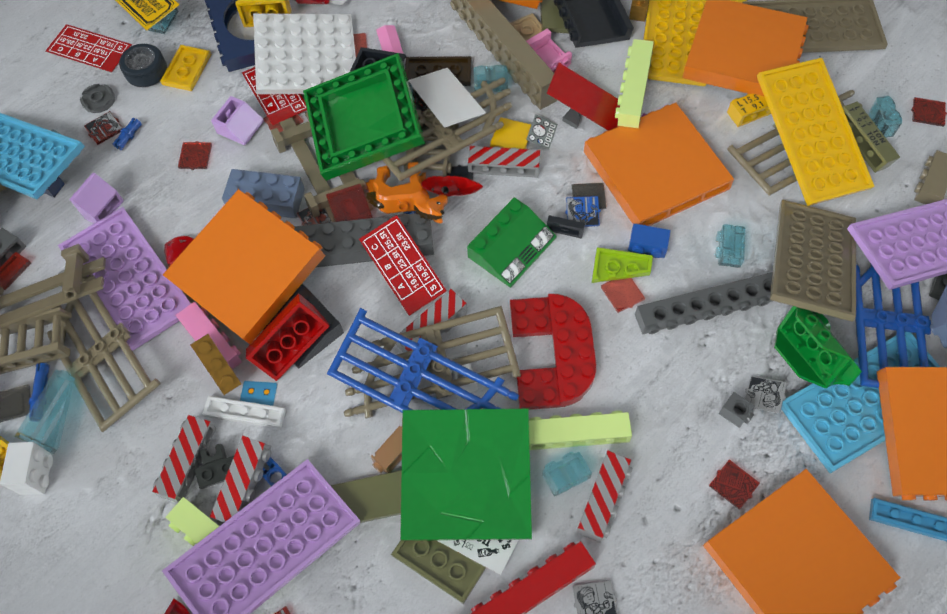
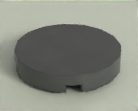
[80,84,115,113]

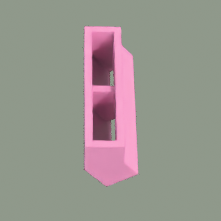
[376,25,403,54]

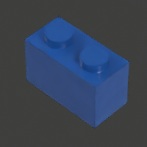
[628,223,670,258]

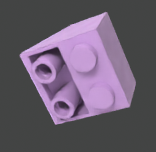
[211,96,264,145]
[69,173,124,223]

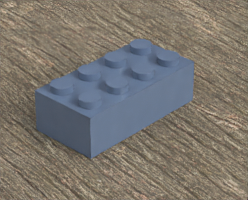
[222,169,305,219]

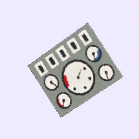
[526,114,558,150]

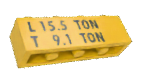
[727,94,771,127]

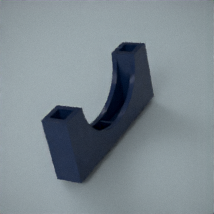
[205,0,255,72]

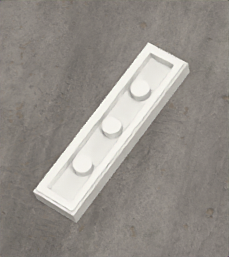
[202,396,286,429]

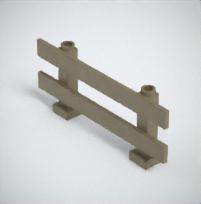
[271,112,373,222]
[0,244,106,328]

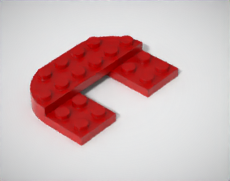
[510,294,596,410]

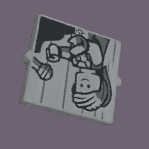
[745,376,787,413]
[573,581,617,614]

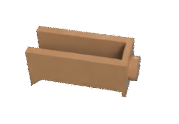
[371,426,402,474]

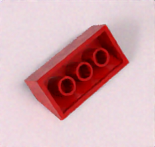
[246,293,330,381]

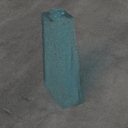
[14,369,75,454]

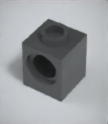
[719,392,755,428]

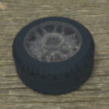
[119,43,167,87]

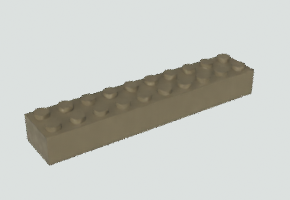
[450,0,557,110]

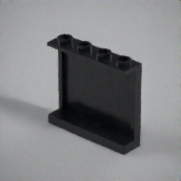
[554,0,634,48]

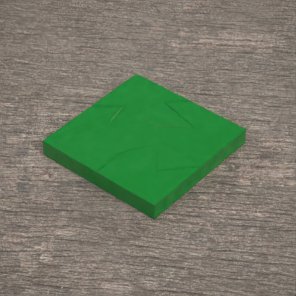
[303,53,425,181]
[400,409,532,541]

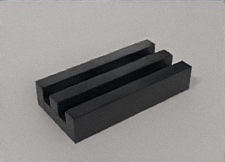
[547,215,585,239]

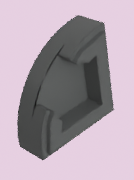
[562,108,580,129]

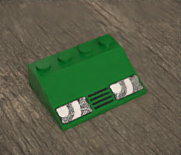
[467,197,557,288]

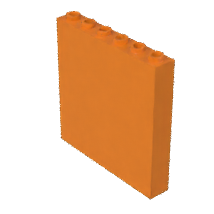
[682,0,809,97]
[584,102,734,226]
[163,189,325,344]
[877,367,947,501]
[703,469,901,614]

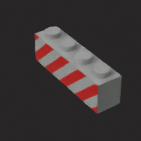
[468,145,540,178]
[396,289,468,353]
[152,415,216,503]
[210,435,271,523]
[576,450,633,542]

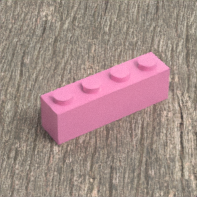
[175,302,242,369]

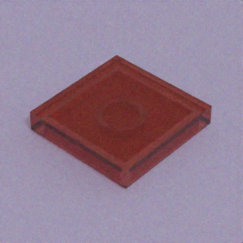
[326,184,373,222]

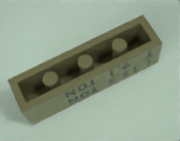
[843,101,900,173]

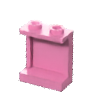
[526,28,572,73]

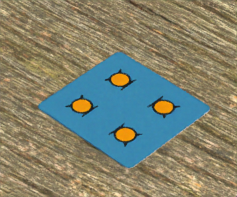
[240,381,277,406]

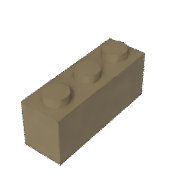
[914,150,947,205]

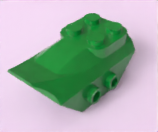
[774,306,862,389]

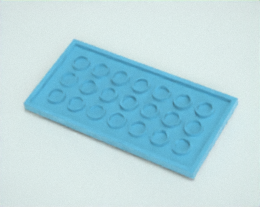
[0,113,85,199]
[781,332,940,474]

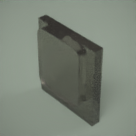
[571,183,606,209]
[0,384,31,423]

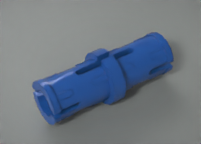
[112,118,142,150]

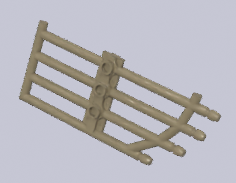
[383,77,512,182]
[727,90,863,196]
[47,274,161,432]
[344,306,521,419]

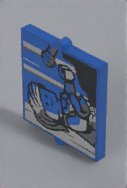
[565,196,601,227]

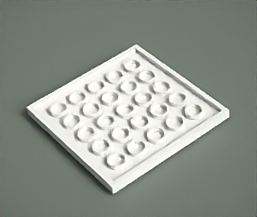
[253,13,356,94]

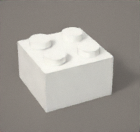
[0,442,53,495]

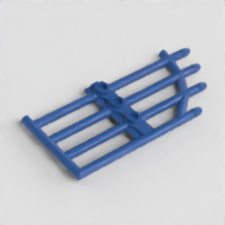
[855,263,931,388]
[327,308,519,413]

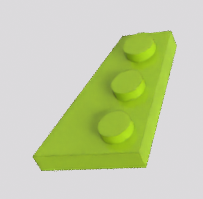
[591,247,653,283]

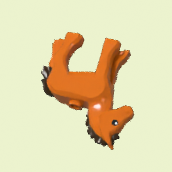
[366,162,448,223]

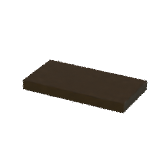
[405,56,471,86]

